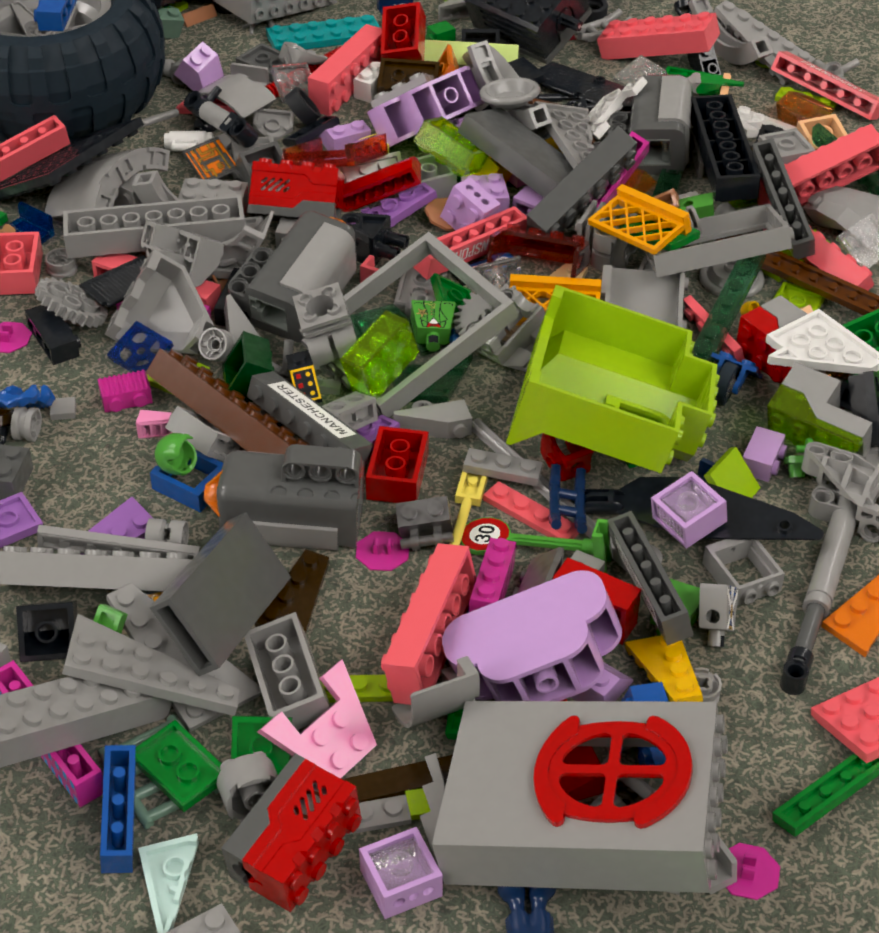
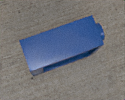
[150,450,223,512]

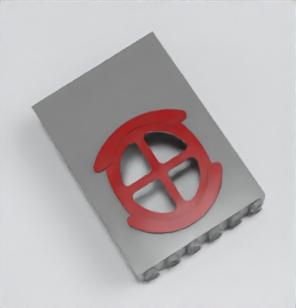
[432,701,728,893]

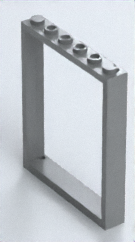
[299,232,519,418]

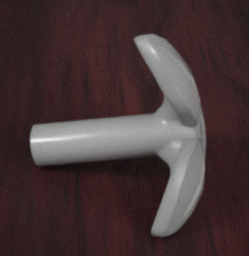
[272,339,294,378]

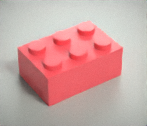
[0,232,43,295]

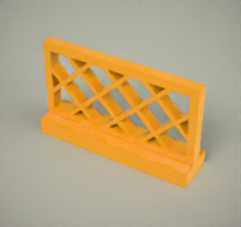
[587,184,692,255]
[509,274,602,326]

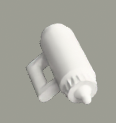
[164,131,214,151]

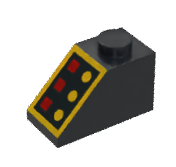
[286,350,322,403]

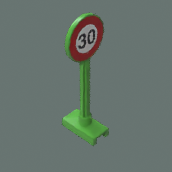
[461,517,612,573]

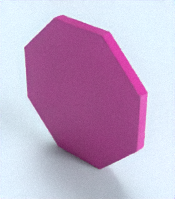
[0,322,32,353]
[356,531,409,571]
[726,843,780,900]

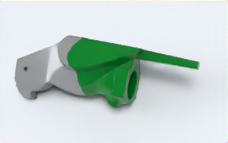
[687,72,744,96]

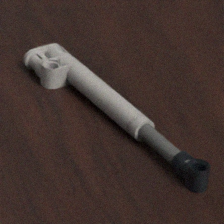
[780,477,858,695]

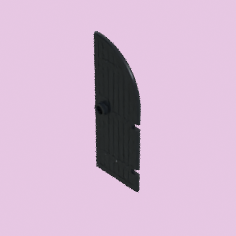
[538,61,633,109]

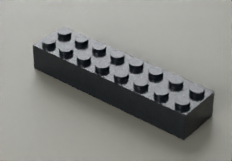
[691,94,760,202]

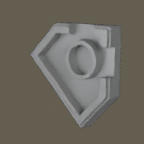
[253,108,295,141]

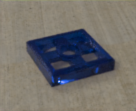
[107,321,174,372]

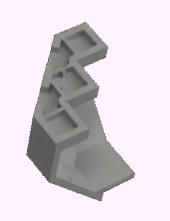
[105,249,214,354]

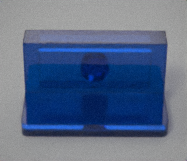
[9,201,55,244]

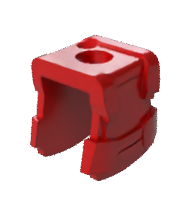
[540,433,594,481]

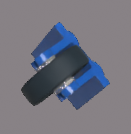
[711,351,763,405]

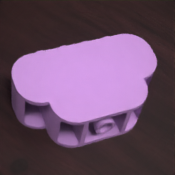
[367,66,486,148]
[442,570,622,701]

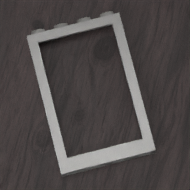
[643,203,794,277]

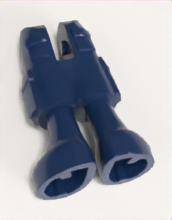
[497,886,557,933]

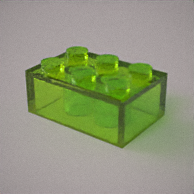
[413,116,489,177]
[339,310,419,399]

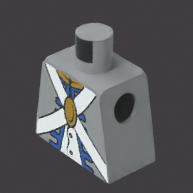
[699,583,738,647]

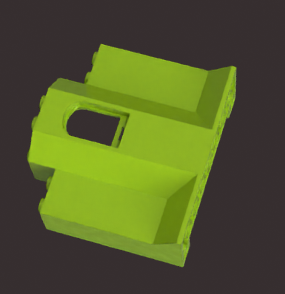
[506,285,720,473]

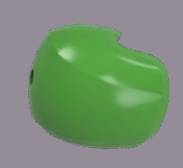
[154,433,197,476]

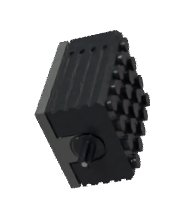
[464,0,592,64]

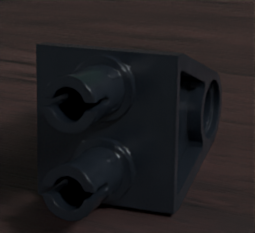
[341,213,410,267]

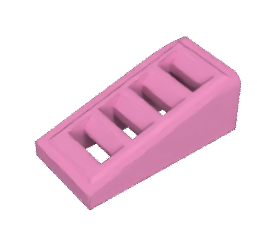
[136,410,172,438]

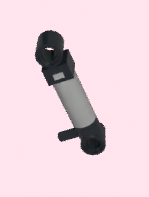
[184,86,258,148]

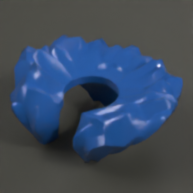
[0,384,56,409]

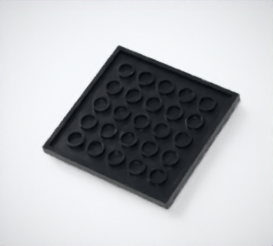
[0,117,144,201]

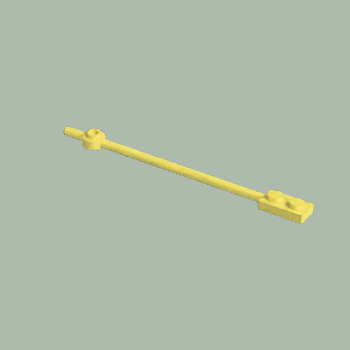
[449,471,488,545]

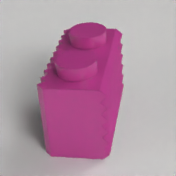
[98,369,153,413]

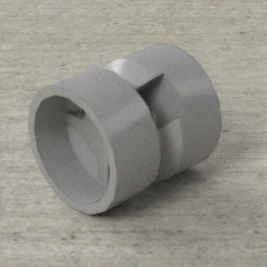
[145,518,189,545]

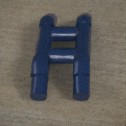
[549,464,587,534]

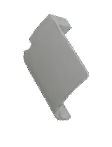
[198,73,277,119]
[219,210,274,267]
[392,656,480,728]

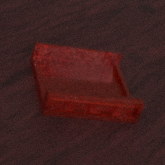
[282,133,388,168]

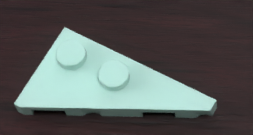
[138,833,199,933]

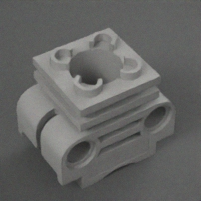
[573,199,638,271]
[292,282,362,370]

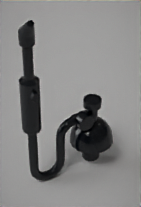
[536,94,595,111]

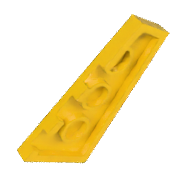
[625,635,703,702]

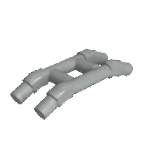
[575,8,632,42]

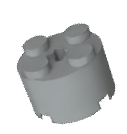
[217,751,278,823]

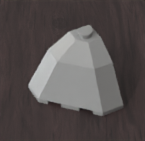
[803,186,879,250]
[141,219,224,287]

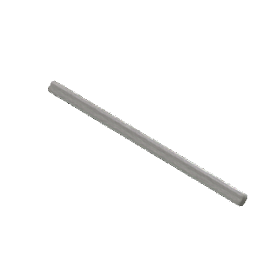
[472,418,628,572]

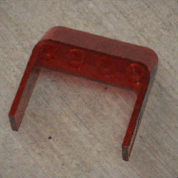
[487,224,590,278]

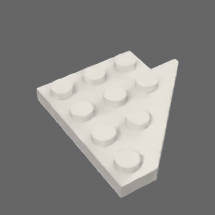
[765,309,879,374]

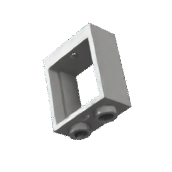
[165,406,243,461]
[702,539,785,606]

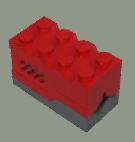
[247,158,345,221]
[221,753,362,912]

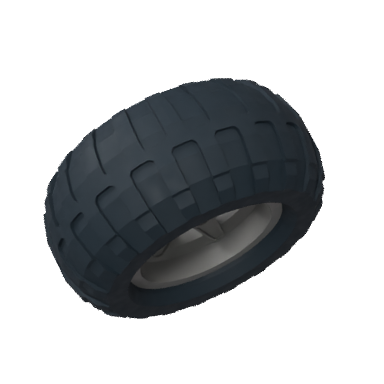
[0,0,165,142]

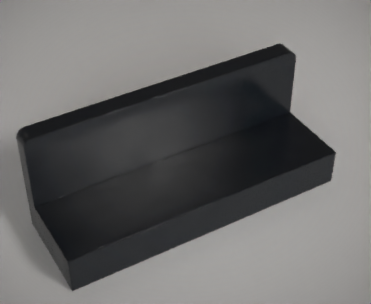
[848,371,879,447]

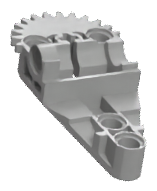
[453,283,545,372]
[801,442,879,543]

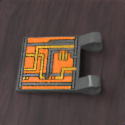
[182,136,244,182]

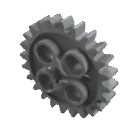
[34,277,108,328]

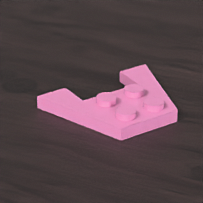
[257,659,377,778]

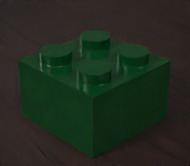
[222,331,274,403]

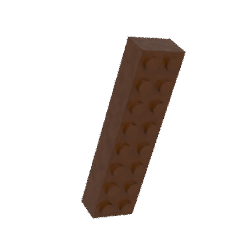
[146,348,310,454]

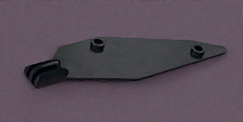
[585,477,824,540]

